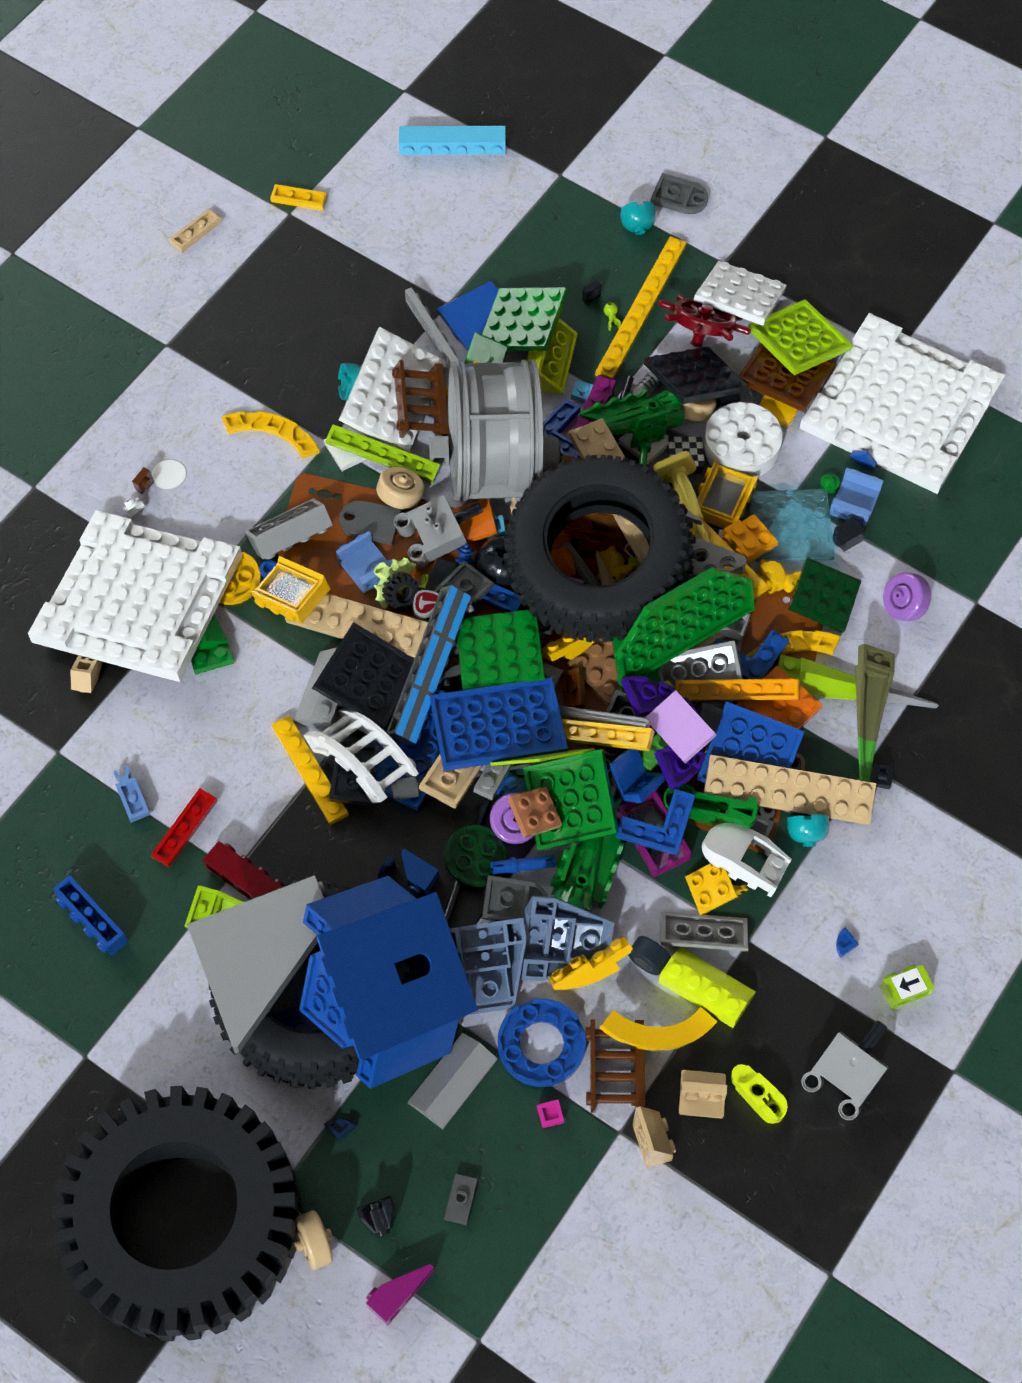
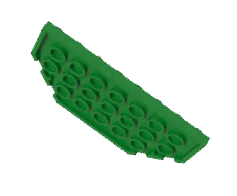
[615,567,755,687]

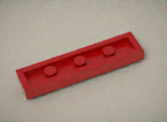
[151,788,218,868]

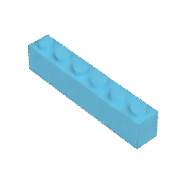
[399,126,505,155]

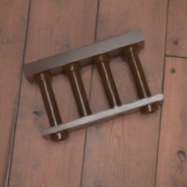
[392,360,449,438]
[586,1019,645,1113]

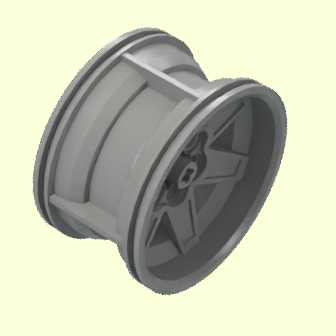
[448,360,543,501]

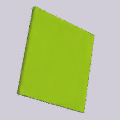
[490,748,595,766]

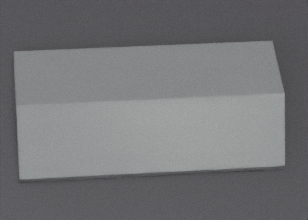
[658,640,743,688]
[660,912,748,951]
[408,1033,497,1130]

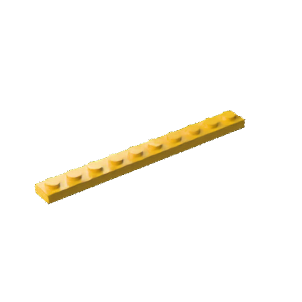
[595,236,687,380]

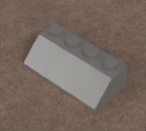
[244,498,333,560]
[293,648,342,731]

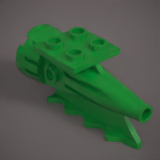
[579,388,685,449]
[550,834,625,912]

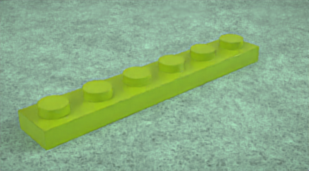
[325,424,440,484]

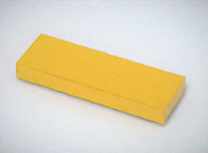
[270,184,327,211]

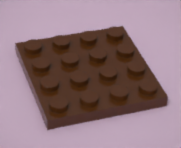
[738,343,836,413]

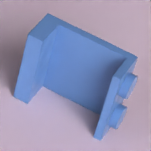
[829,468,884,527]
[336,531,392,594]

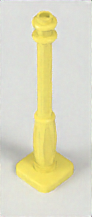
[653,451,711,543]

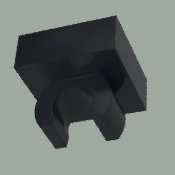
[870,764,894,789]

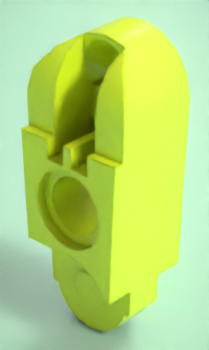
[731,1064,788,1124]

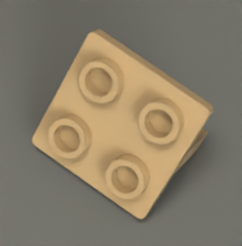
[679,1070,727,1119]

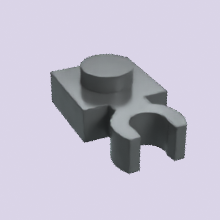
[750,807,776,837]

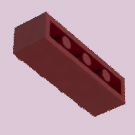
[202,841,285,900]

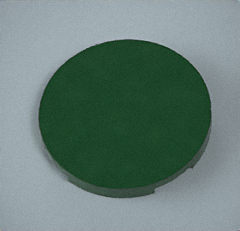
[444,824,507,888]

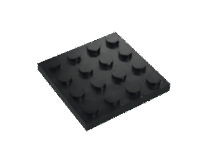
[644,347,748,404]
[312,622,414,730]

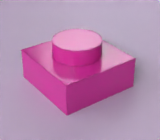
[537,1100,564,1129]

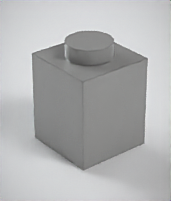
[429,435,449,466]

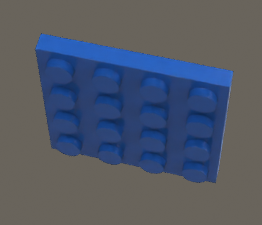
[696,701,805,810]

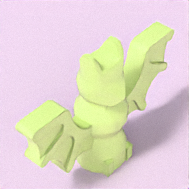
[374,557,416,609]

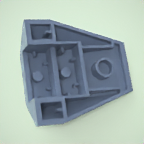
[520,896,614,981]
[449,918,527,1015]

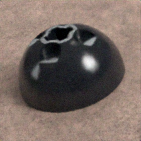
[474,536,515,590]

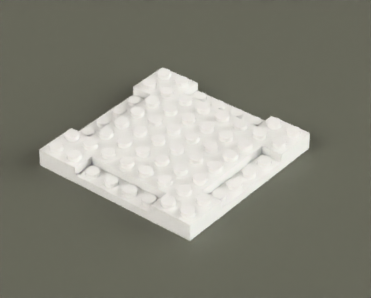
[800,313,1005,494]
[28,510,242,682]

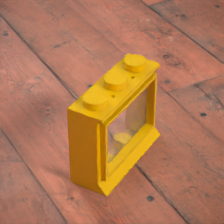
[697,461,758,529]
[251,556,330,624]

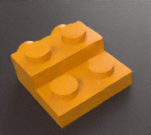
[722,514,778,564]

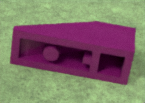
[366,1264,435,1326]

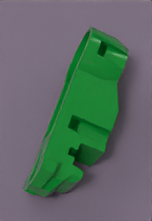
[664,784,759,829]

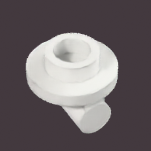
[123,497,145,518]

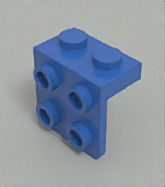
[610,749,665,803]

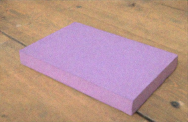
[645,690,717,763]

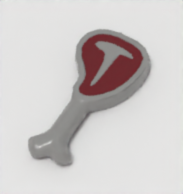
[413,590,474,619]

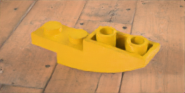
[541,635,595,662]
[548,936,633,990]

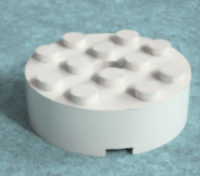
[703,402,782,477]

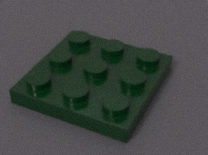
[788,557,861,633]

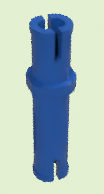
[491,854,556,875]

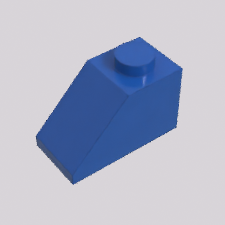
[401,848,440,896]

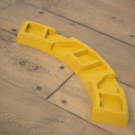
[221,411,320,459]
[746,630,841,659]
[599,1007,717,1051]

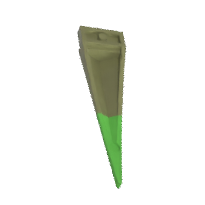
[855,644,895,782]

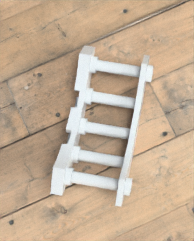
[303,709,419,803]

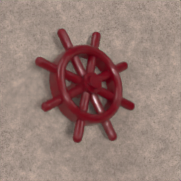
[658,294,751,347]

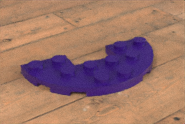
[621,676,706,790]

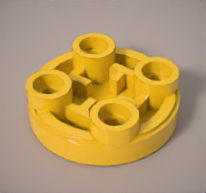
[760,395,798,427]

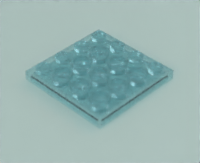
[749,489,835,562]

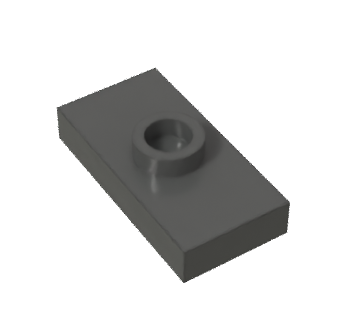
[444,1174,478,1225]

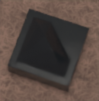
[582,280,602,304]

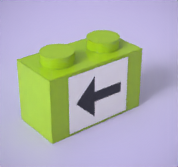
[880,964,935,1010]

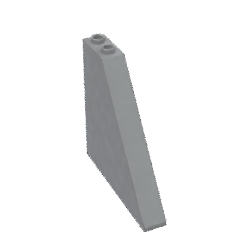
[187,875,326,1054]

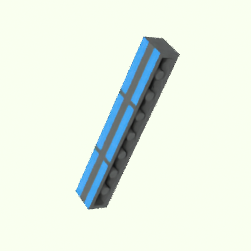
[386,585,471,745]

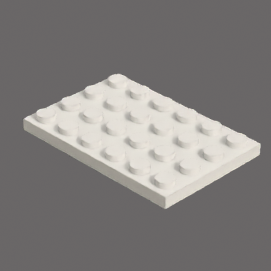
[339,327,446,452]

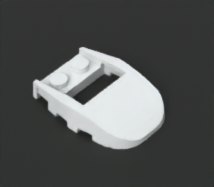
[702,823,792,897]

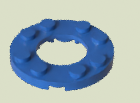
[497,999,586,1087]

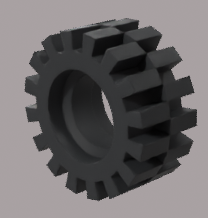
[382,572,421,611]

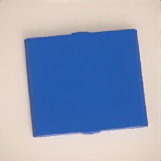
[436,281,499,351]

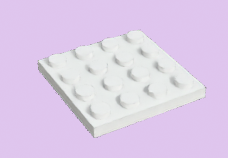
[694,261,787,325]

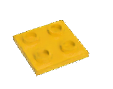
[685,863,748,915]

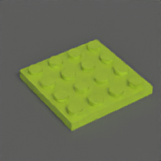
[748,299,853,375]

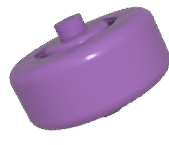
[883,572,931,621]
[490,792,534,844]

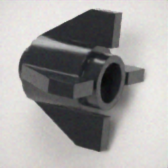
[356,1196,395,1237]

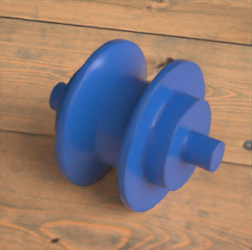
[455,544,476,564]

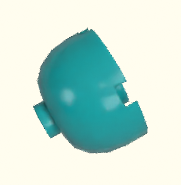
[620,201,656,235]
[338,363,361,401]
[787,815,830,847]

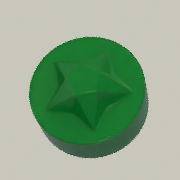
[820,474,840,494]

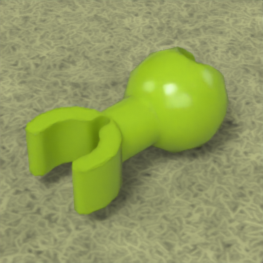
[603,302,621,331]

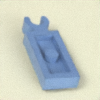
[114,766,151,823]

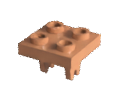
[507,787,562,838]

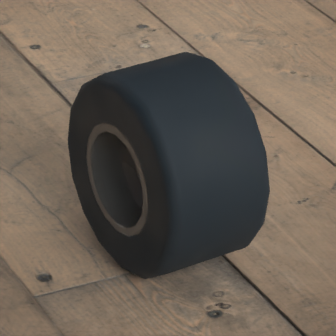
[628,936,671,976]

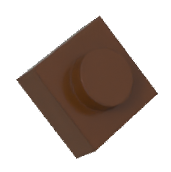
[132,467,154,494]

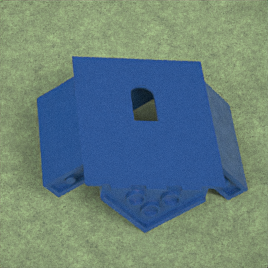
[299,876,478,1089]

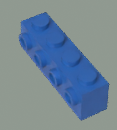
[53,875,128,956]

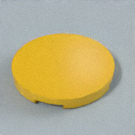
[219,552,261,605]

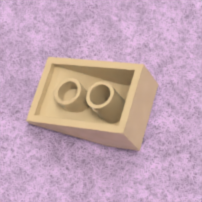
[632,1106,676,1168]

